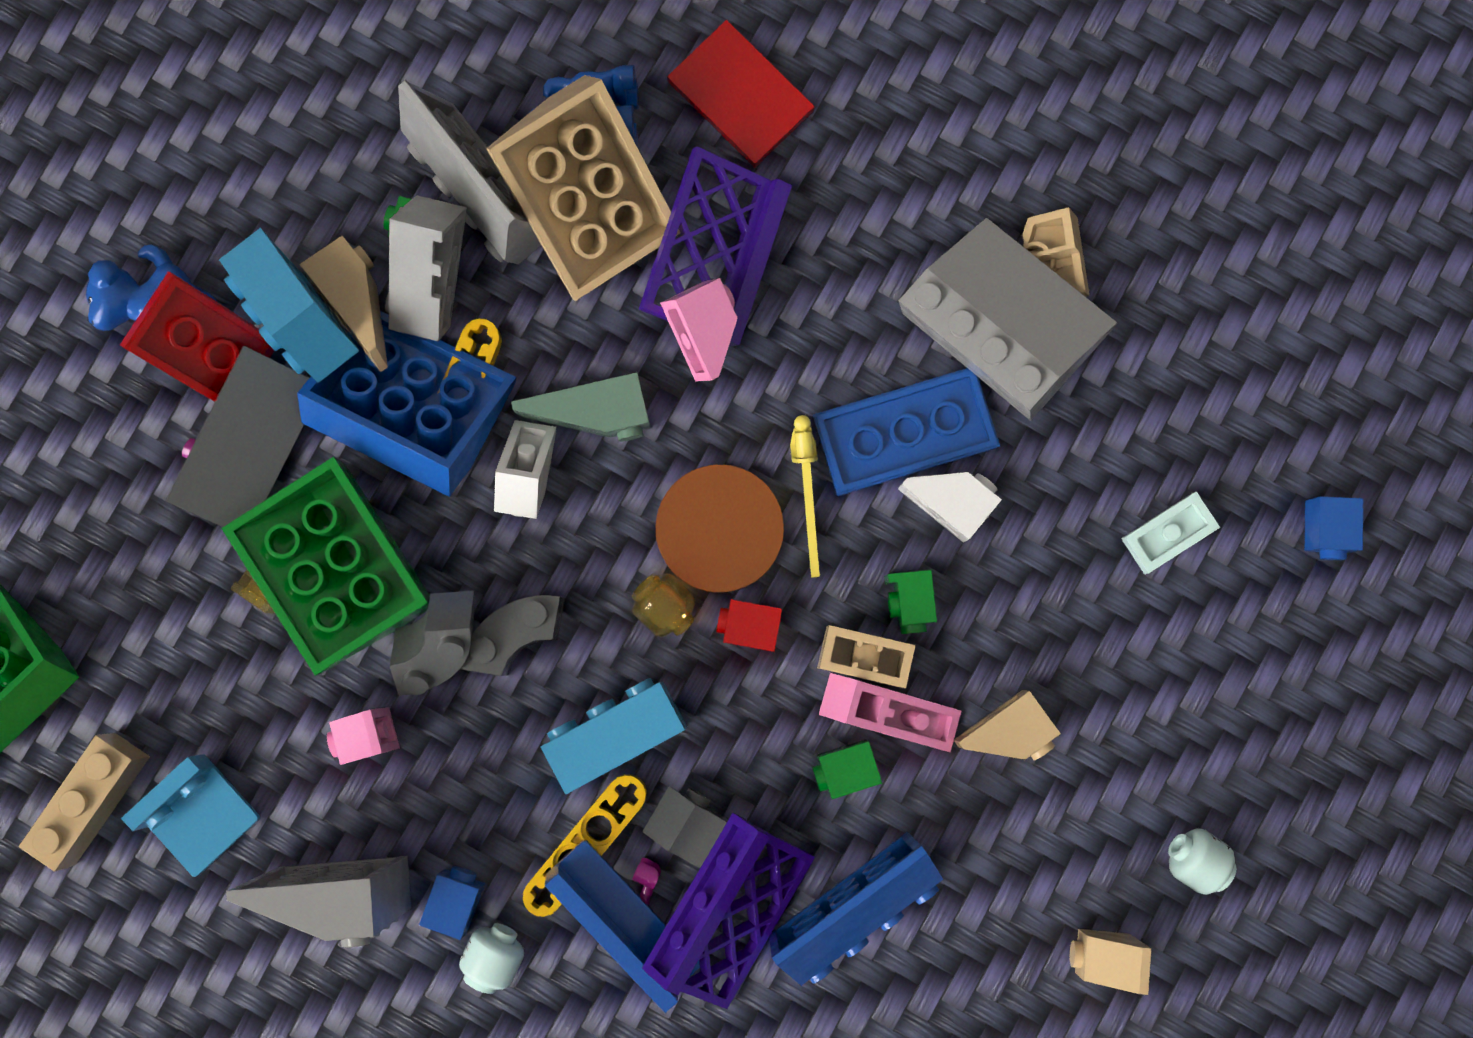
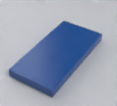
[812,368,1000,497]

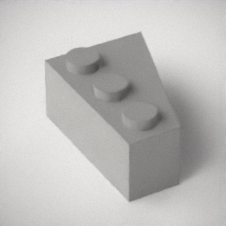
[385,195,467,341]

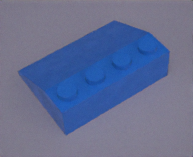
[297,311,516,497]
[769,832,943,986]

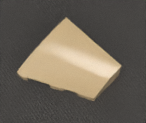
[1022,207,1090,297]

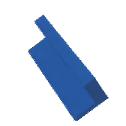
[545,840,700,1013]

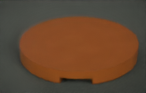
[656,465,784,593]

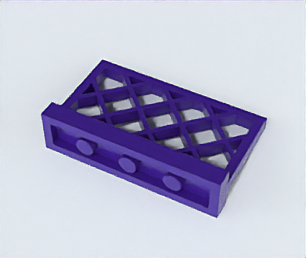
[639,146,792,346]
[642,813,815,1009]

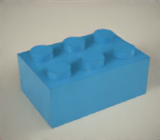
[219,227,359,383]
[541,678,688,795]

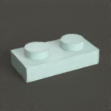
[1121,491,1220,574]

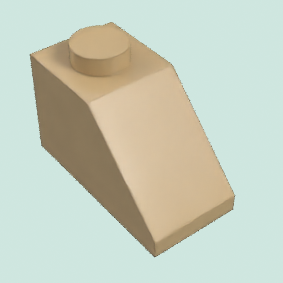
[954,690,1061,760]
[1070,929,1151,995]

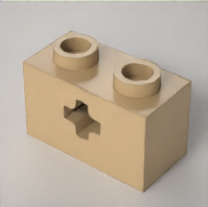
[817,625,915,688]

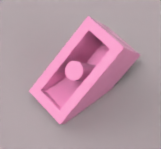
[660,278,738,382]
[327,707,400,765]

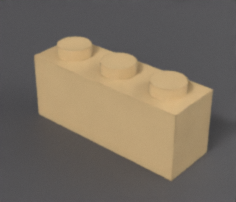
[19,733,150,872]

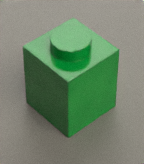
[812,739,882,800]

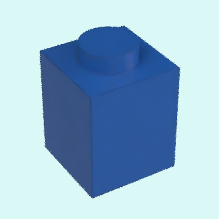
[1304,496,1363,560]
[419,866,485,940]

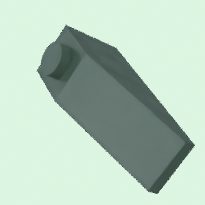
[511,372,651,442]

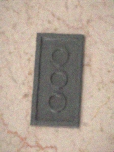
[165,346,309,527]

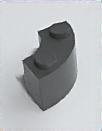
[390,590,475,696]
[460,595,565,676]
[642,786,767,893]

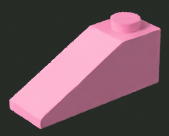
[819,673,962,752]

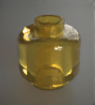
[631,573,695,637]

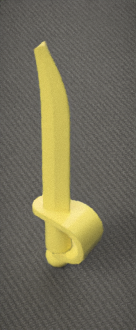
[790,415,820,578]

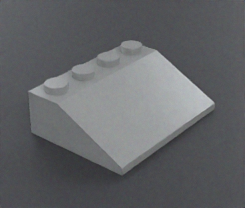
[398,80,541,265]
[898,218,1117,421]
[226,856,411,947]

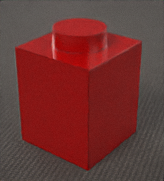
[716,599,782,652]

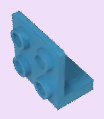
[121,754,260,877]

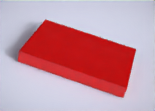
[667,20,815,168]
[120,271,275,402]

